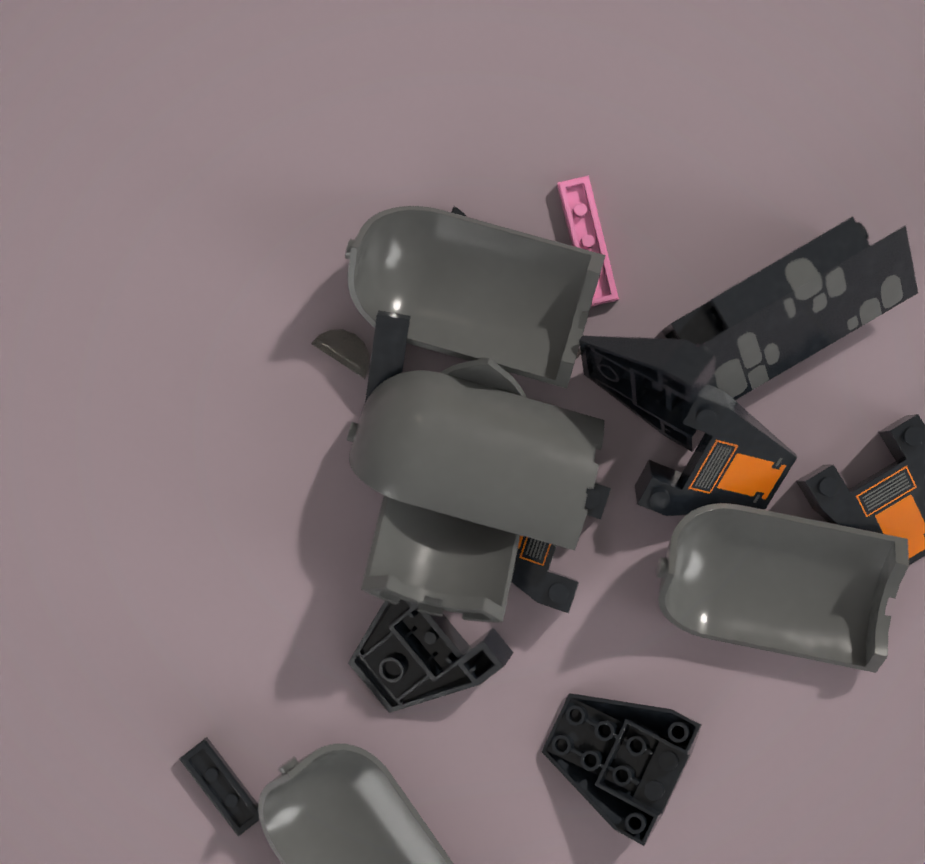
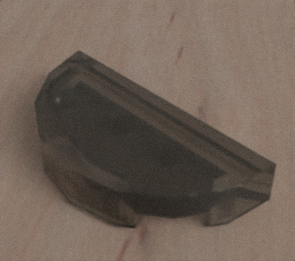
[311,330,370,379]

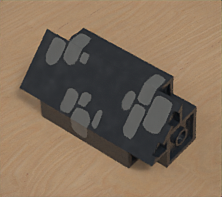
[661,216,918,400]

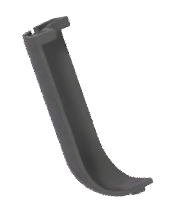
[345,206,606,389]
[361,357,527,622]
[347,370,604,551]
[656,503,909,673]
[258,744,454,864]

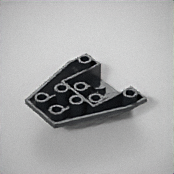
[542,693,702,846]

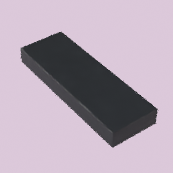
[365,310,411,402]
[179,737,260,837]

